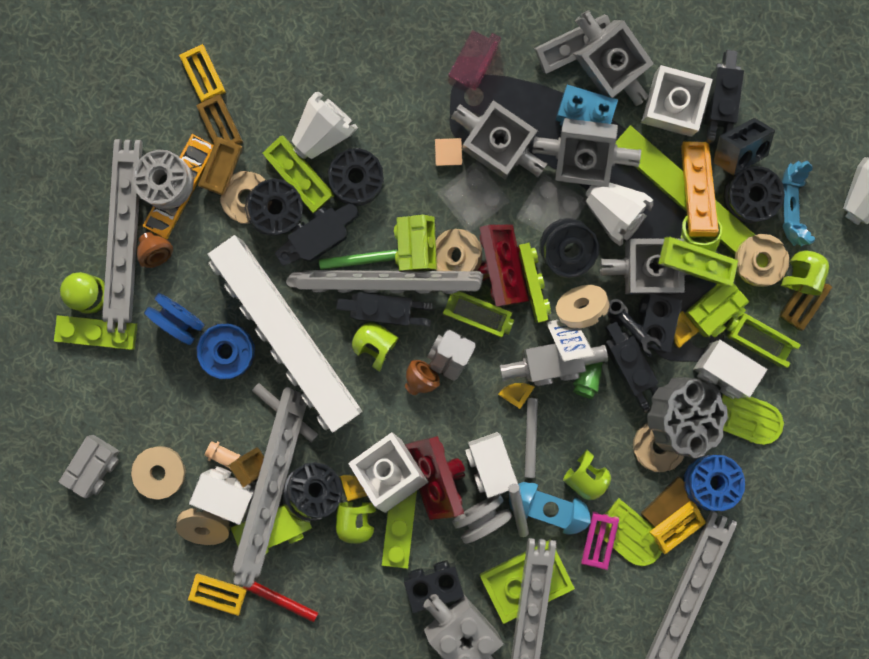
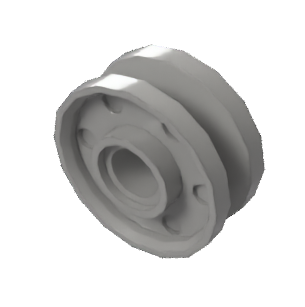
[132,150,194,210]
[452,494,512,544]

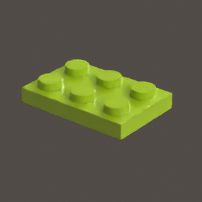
[480,539,575,624]

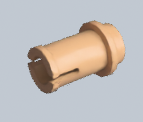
[204,441,240,468]

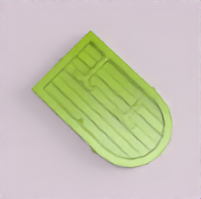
[721,394,784,445]
[595,498,662,566]

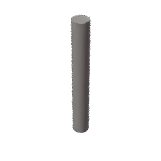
[252,383,318,442]
[525,398,538,478]
[508,483,529,537]

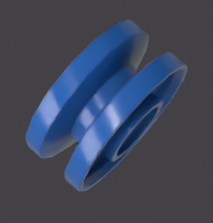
[144,293,205,345]
[197,324,255,379]
[684,455,745,511]

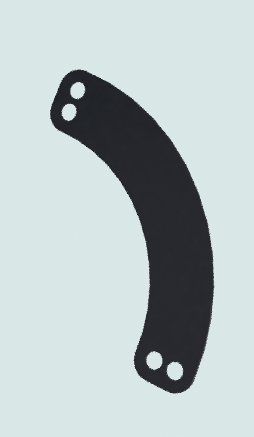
[450,73,724,362]

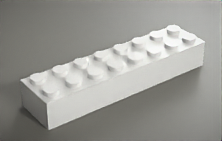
[208,235,362,433]

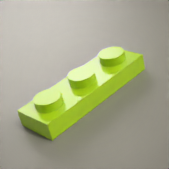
[262,136,335,213]
[659,237,738,287]
[518,243,551,323]
[54,315,137,350]
[382,491,417,569]

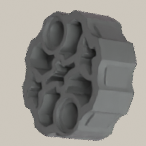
[648,377,728,458]

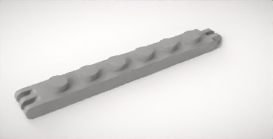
[103,139,143,333]
[286,270,483,294]
[233,387,307,588]
[645,511,737,659]
[511,538,556,659]

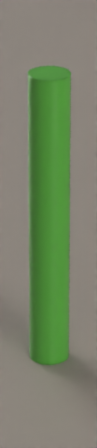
[319,249,397,270]

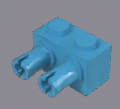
[556,85,618,126]

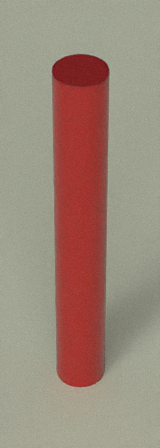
[243,581,318,622]

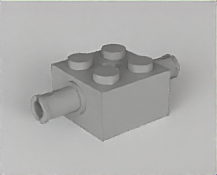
[573,10,654,106]
[451,100,547,179]
[532,118,641,187]
[600,239,690,294]
[499,344,608,386]
[424,594,503,659]

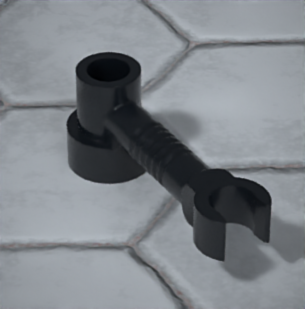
[607,299,661,358]

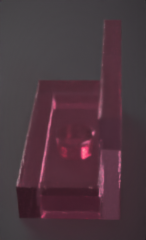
[448,30,501,91]

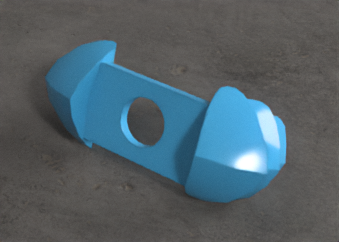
[782,161,815,246]
[509,482,591,534]

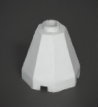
[292,92,358,159]
[843,157,869,225]
[586,183,653,246]

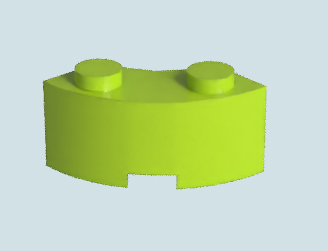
[231,504,312,554]

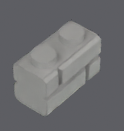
[427,330,475,381]
[59,435,120,498]

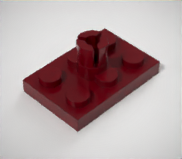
[477,224,529,306]
[405,436,466,520]

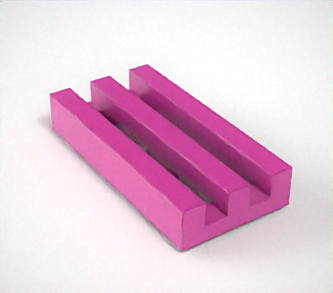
[581,512,619,570]

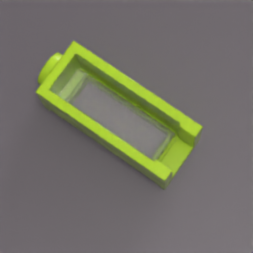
[443,291,514,338]
[726,313,801,368]

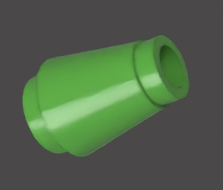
[573,362,603,399]

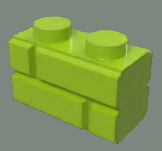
[394,215,437,271]
[684,283,749,337]

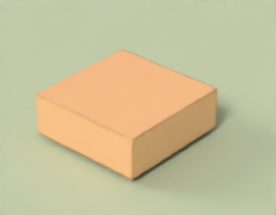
[435,138,462,166]

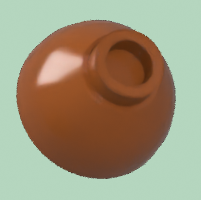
[137,232,173,268]
[405,360,440,395]

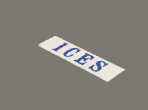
[546,320,594,361]

